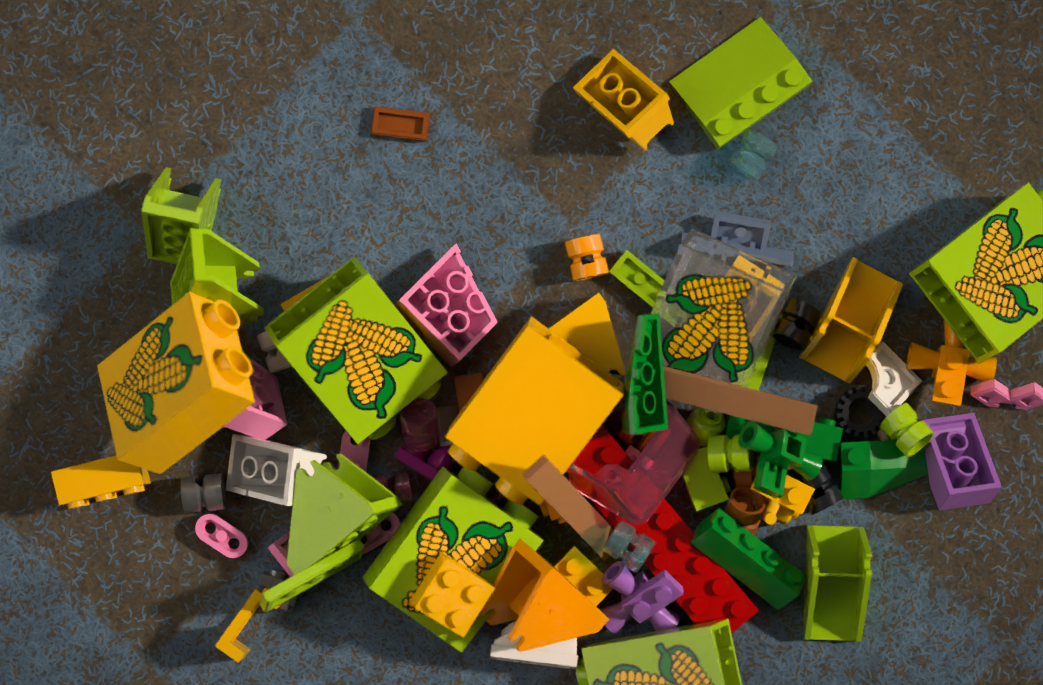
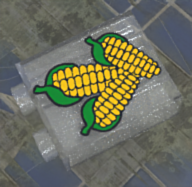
[651,228,797,413]

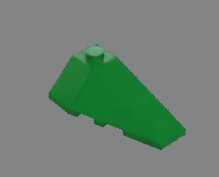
[620,313,668,435]
[838,440,928,499]

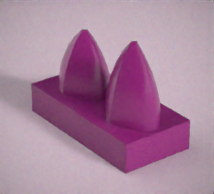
[394,435,454,480]

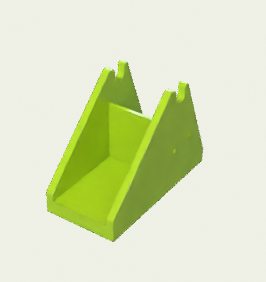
[141,167,221,265]
[170,228,264,325]
[286,454,402,575]
[803,525,872,642]

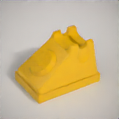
[573,49,674,151]

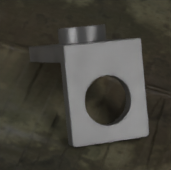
[434,405,459,447]

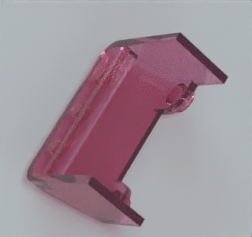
[568,400,699,525]

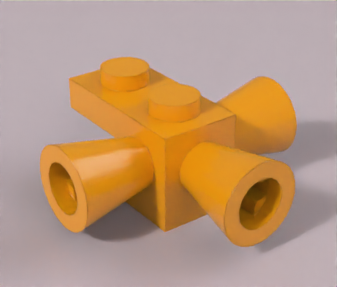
[906,320,997,407]

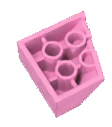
[394,243,498,368]
[224,359,287,440]

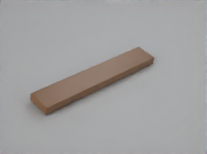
[663,366,818,435]
[522,455,625,561]

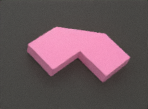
[971,379,1043,410]

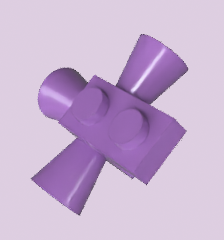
[600,561,684,633]

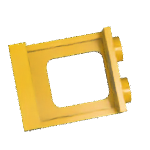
[215,587,282,663]

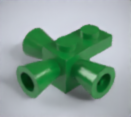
[738,421,822,499]

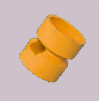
[565,234,609,281]

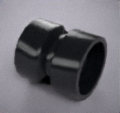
[771,298,821,351]
[794,463,844,515]

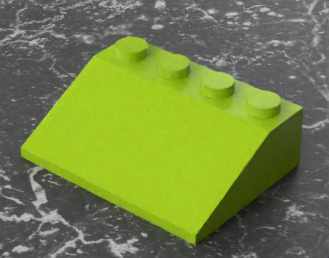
[669,17,813,150]

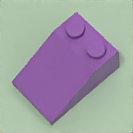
[922,413,1002,511]

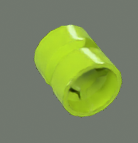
[880,403,934,457]
[708,435,754,473]

